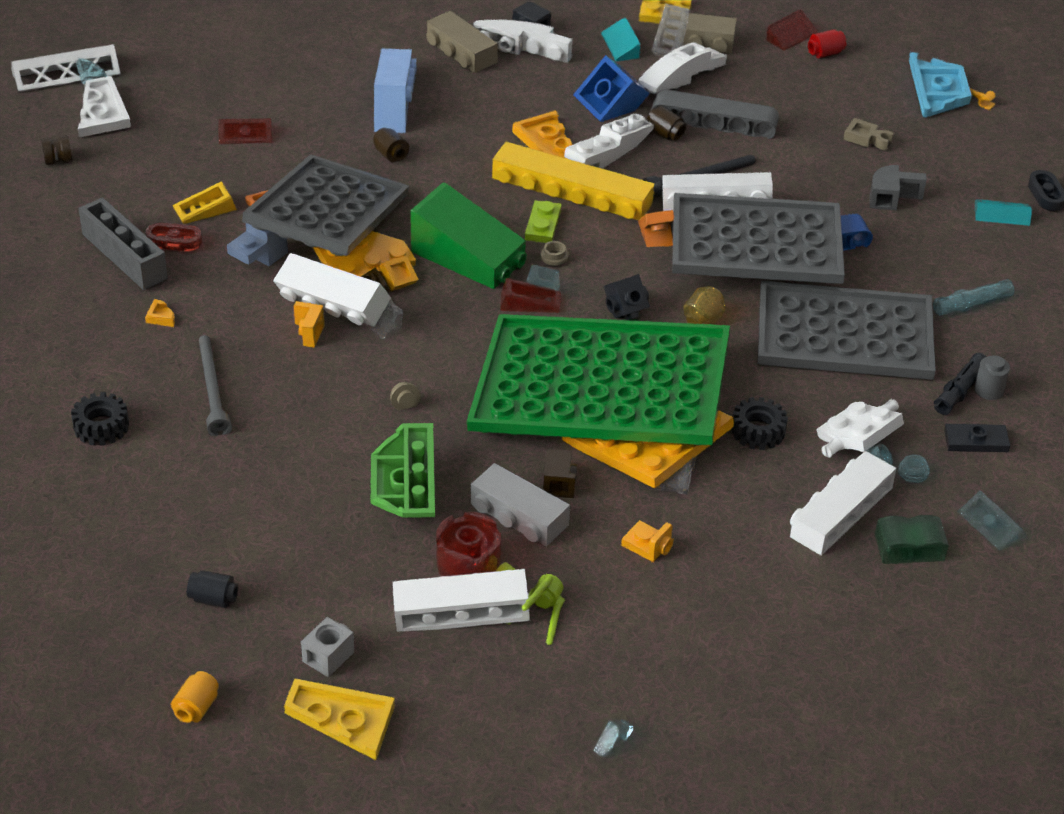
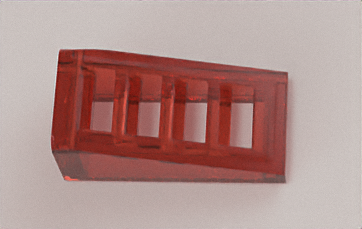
[500,278,561,313]

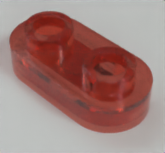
[146,223,202,251]

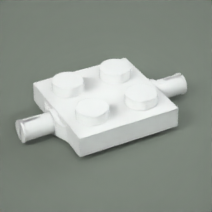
[817,399,904,458]

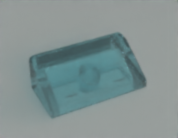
[957,490,1027,551]

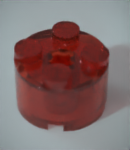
[436,512,502,576]

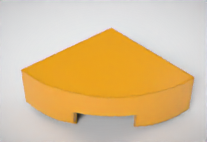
[145,299,175,327]

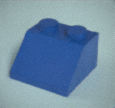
[574,55,650,122]

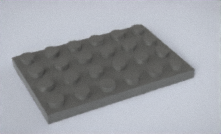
[242,154,409,256]
[672,193,845,284]
[757,281,935,380]

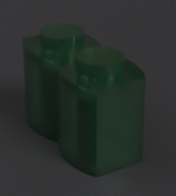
[874,515,949,564]

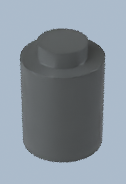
[975,355,1010,400]

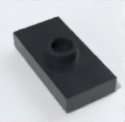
[944,424,1010,453]

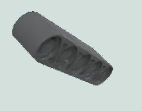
[651,90,779,139]

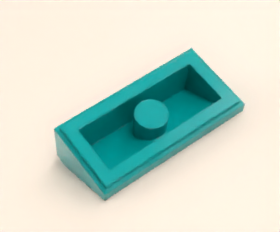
[601,18,640,61]
[975,199,1032,226]

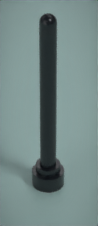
[643,155,756,198]

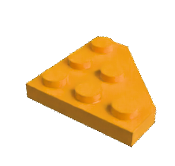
[313,231,416,277]

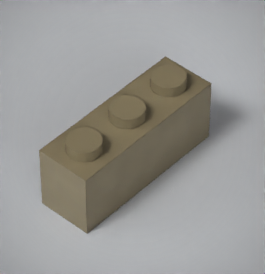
[658,10,737,54]
[426,11,498,73]

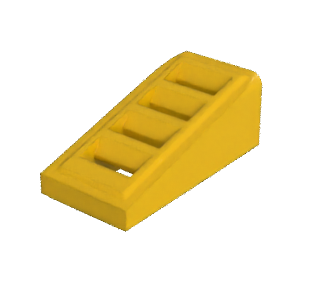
[173,181,237,224]

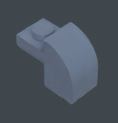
[227,223,288,266]

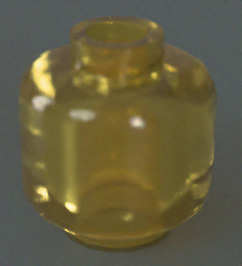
[683,286,726,325]

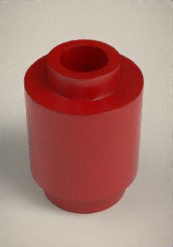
[808,29,846,59]

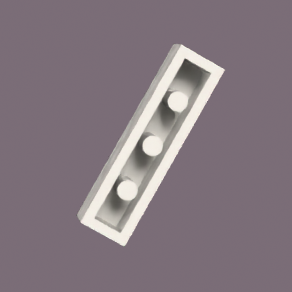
[663,172,773,211]
[273,253,391,327]
[790,451,896,555]
[393,569,530,632]

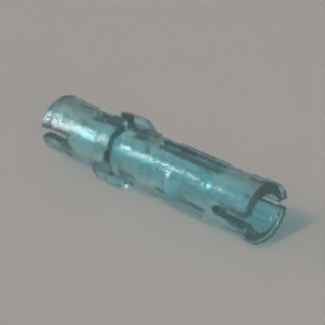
[933,279,1014,316]

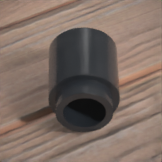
[187,570,238,608]

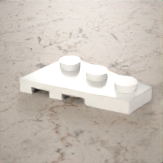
[78,76,131,137]

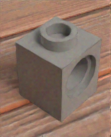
[301,617,354,677]

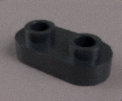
[1028,170,1064,211]

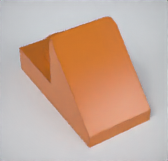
[638,210,674,247]

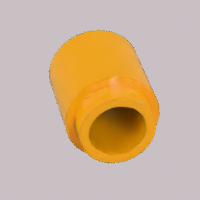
[171,671,219,723]

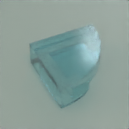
[76,58,108,84]
[593,720,634,757]

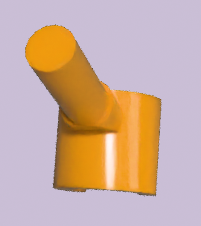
[970,88,995,110]

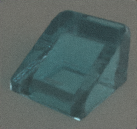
[527,265,560,291]

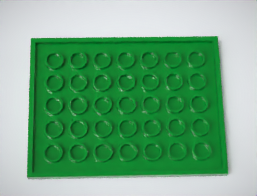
[467,314,730,445]

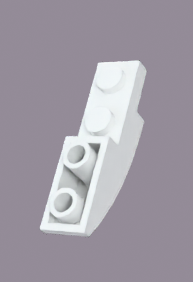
[474,20,572,63]
[638,42,727,94]
[564,114,654,169]

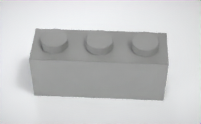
[471,463,570,547]

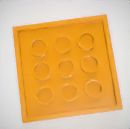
[562,410,734,488]

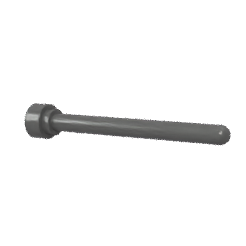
[199,335,232,436]

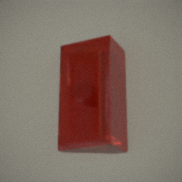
[766,9,817,51]
[218,118,272,144]

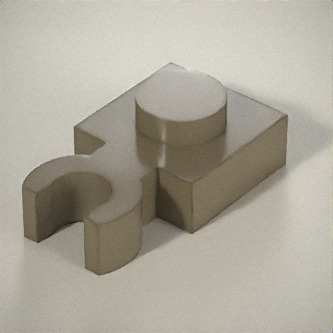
[843,118,894,150]

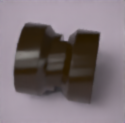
[41,135,72,165]

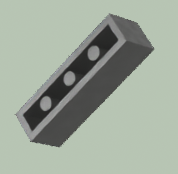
[79,197,168,290]

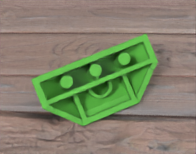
[371,423,435,518]

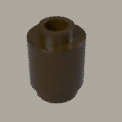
[647,106,687,141]
[373,128,409,163]

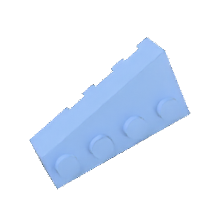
[374,49,417,133]

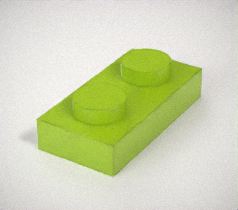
[525,200,562,243]

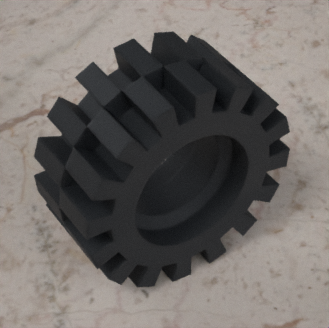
[71,392,129,446]
[731,397,788,450]

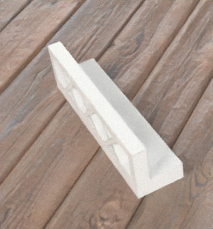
[11,44,120,92]

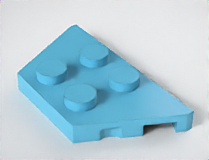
[909,53,972,117]

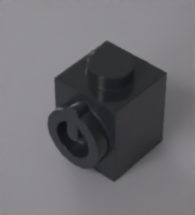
[512,1,551,27]

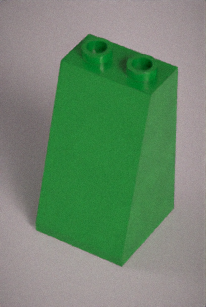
[411,182,527,289]

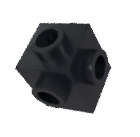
[603,274,650,320]

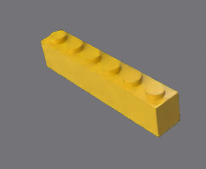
[492,142,654,221]

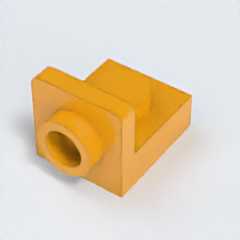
[294,301,325,348]
[621,520,674,562]

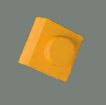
[379,255,419,291]

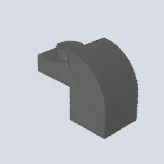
[869,165,926,210]

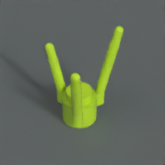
[506,574,565,645]

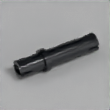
[934,353,987,415]

